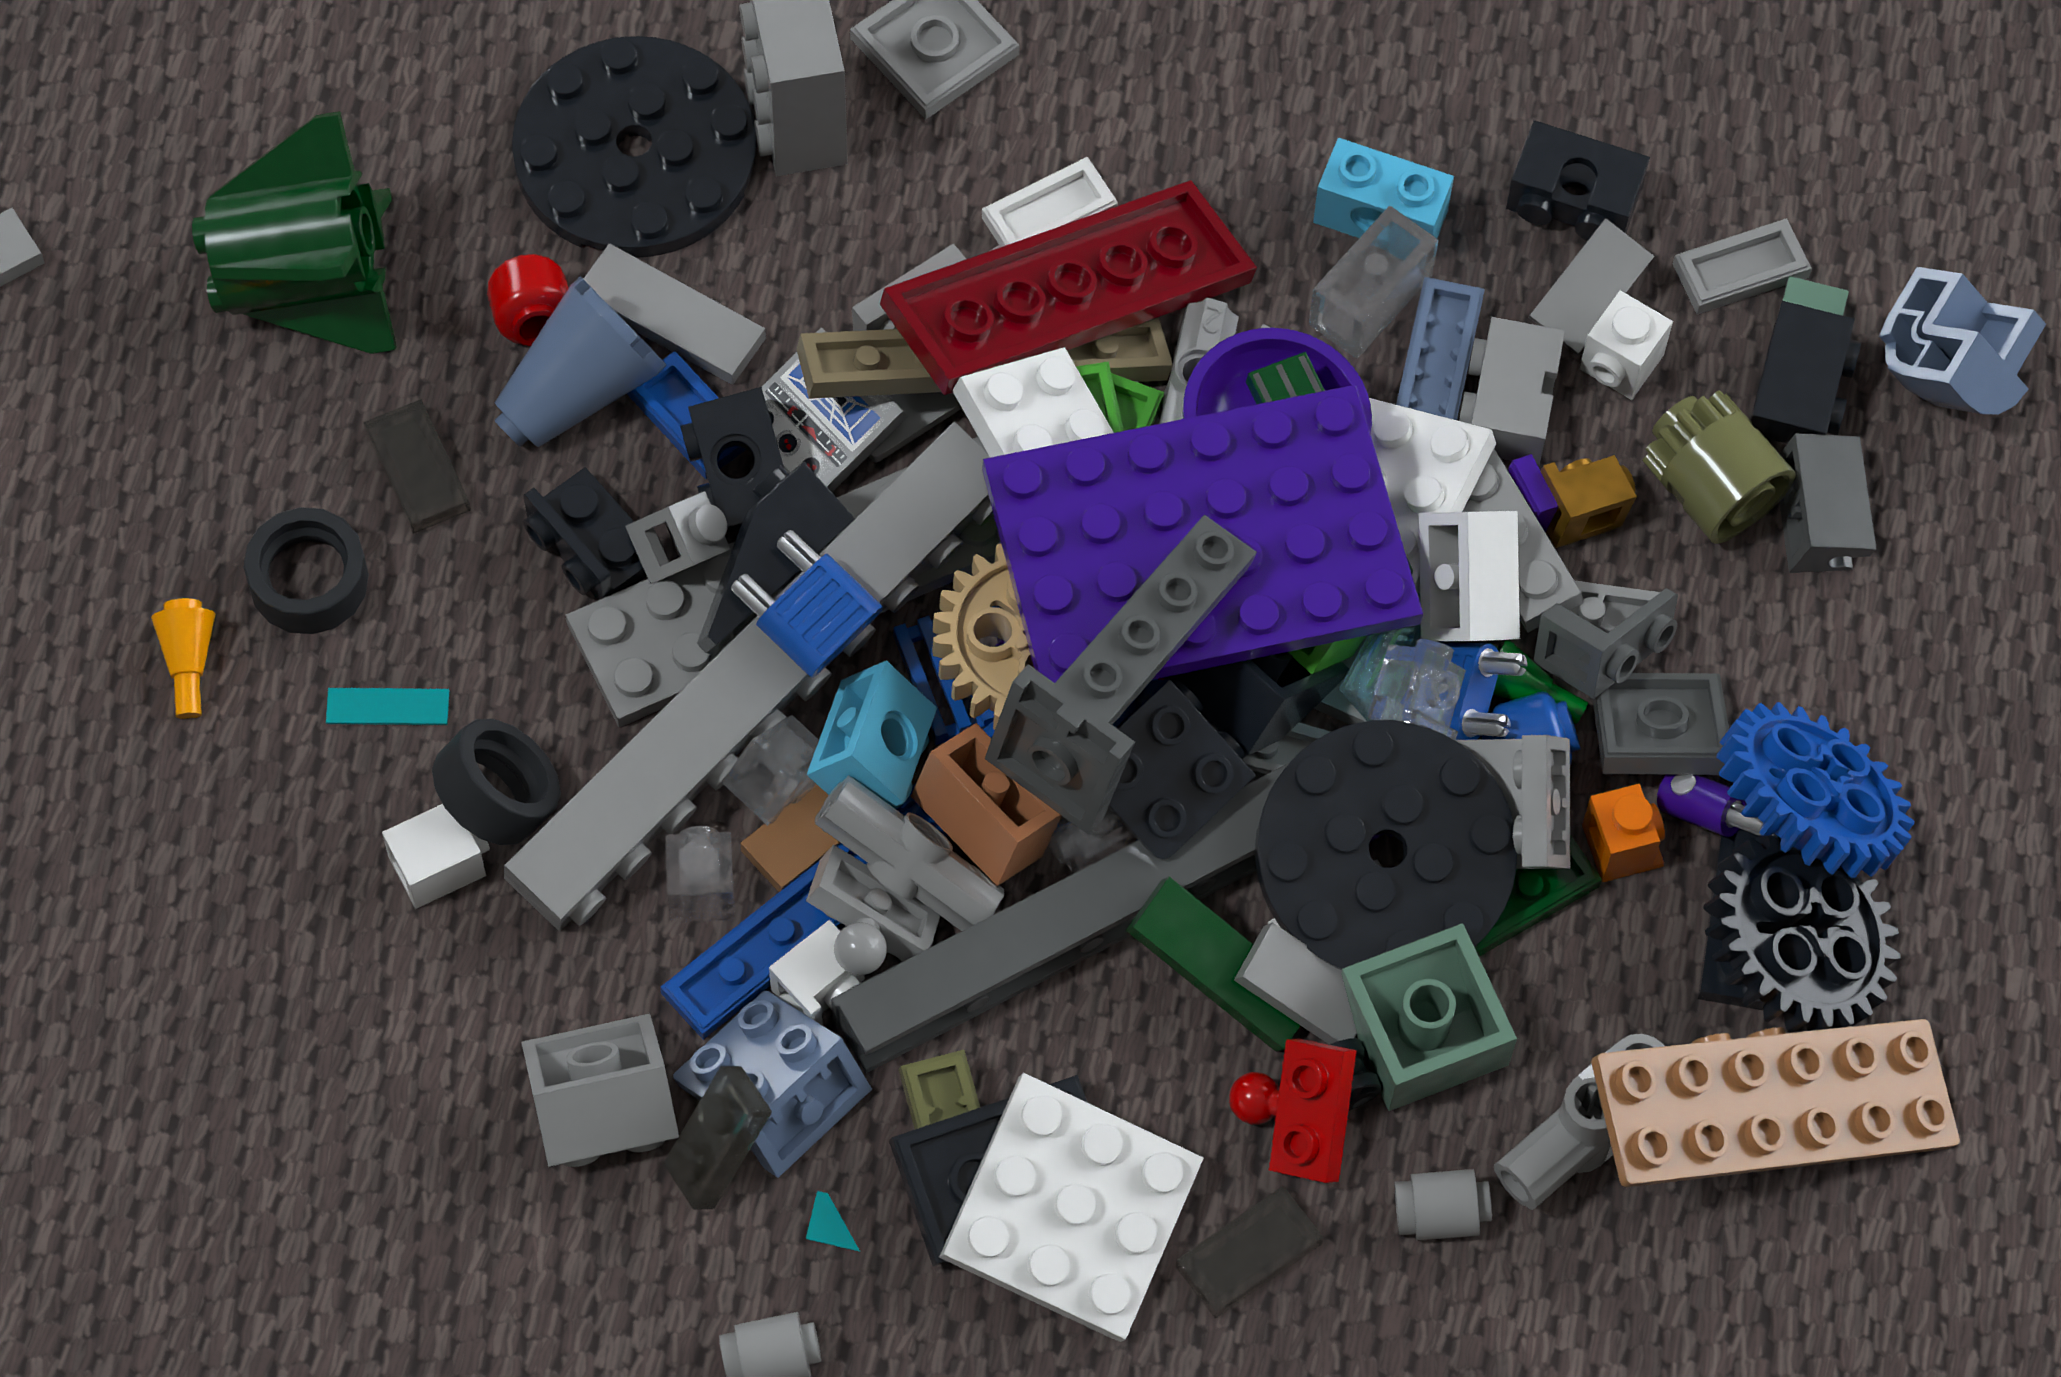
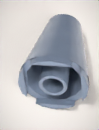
[494,276,667,447]

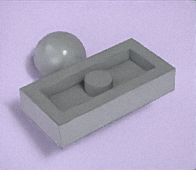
[806,844,940,975]

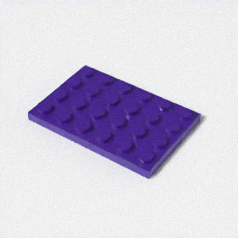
[982,385,1423,683]

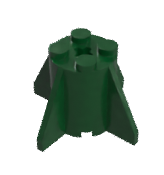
[192,111,396,354]

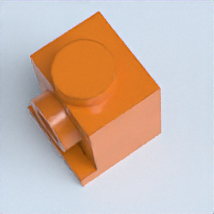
[1582,784,1665,882]

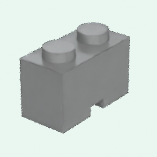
[1459,317,1565,466]

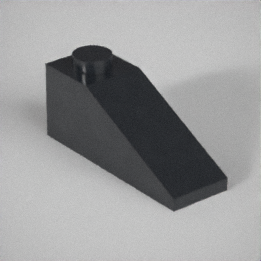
[697,462,855,653]

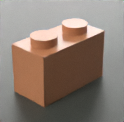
[911,723,1062,886]

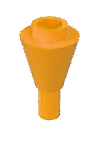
[151,598,216,719]

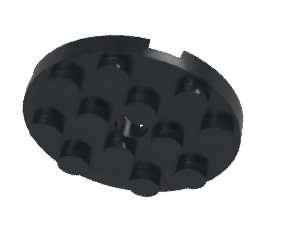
[512,36,757,258]
[1255,720,1517,970]

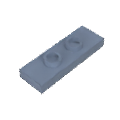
[1396,277,1485,420]

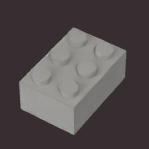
[739,0,848,176]

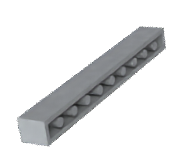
[504,422,994,931]

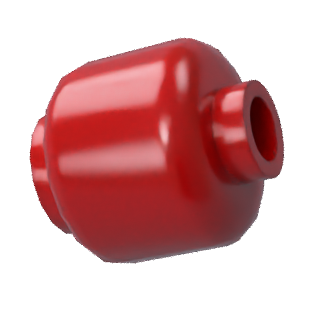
[487,254,569,346]

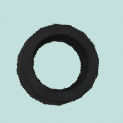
[243,507,369,634]
[432,719,561,845]

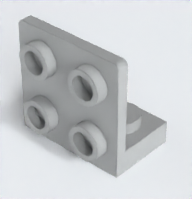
[1455,735,1570,869]

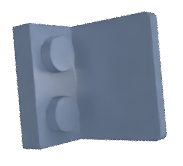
[673,991,872,1178]

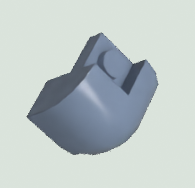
[1879,267,2046,415]

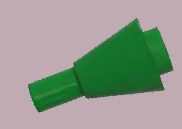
[1488,639,1588,724]

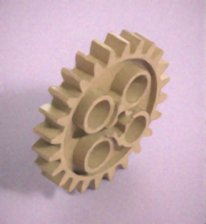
[932,543,1034,729]

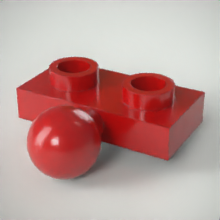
[1229,1039,1357,1183]

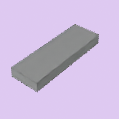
[584,243,766,385]

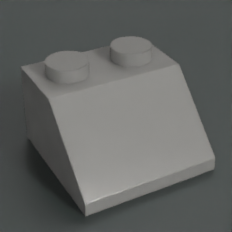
[521,1014,679,1167]

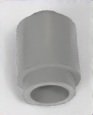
[1394,1169,1492,1241]
[719,1312,822,1377]

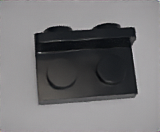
[523,467,647,600]

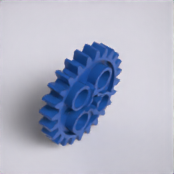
[1716,702,1914,878]

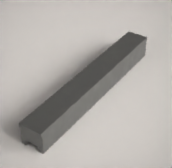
[831,764,1287,1073]

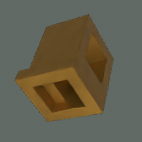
[1541,455,1637,548]

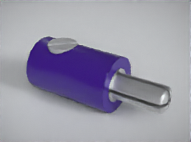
[1657,774,1763,837]

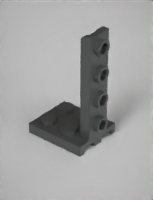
[984,514,1257,835]

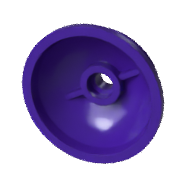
[1182,328,1372,434]

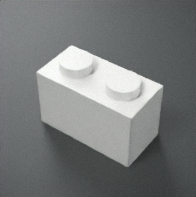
[1419,511,1520,641]

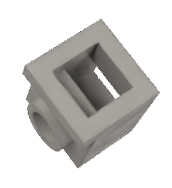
[625,491,730,584]

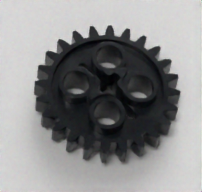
[1703,833,1900,1033]

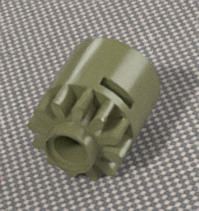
[1642,390,1796,544]

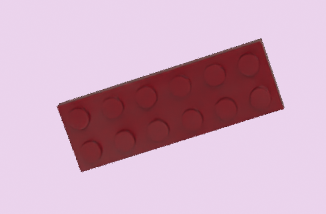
[880,180,1257,396]

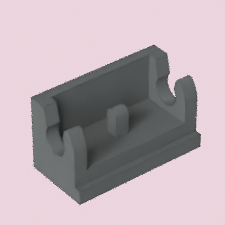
[1779,433,1876,573]

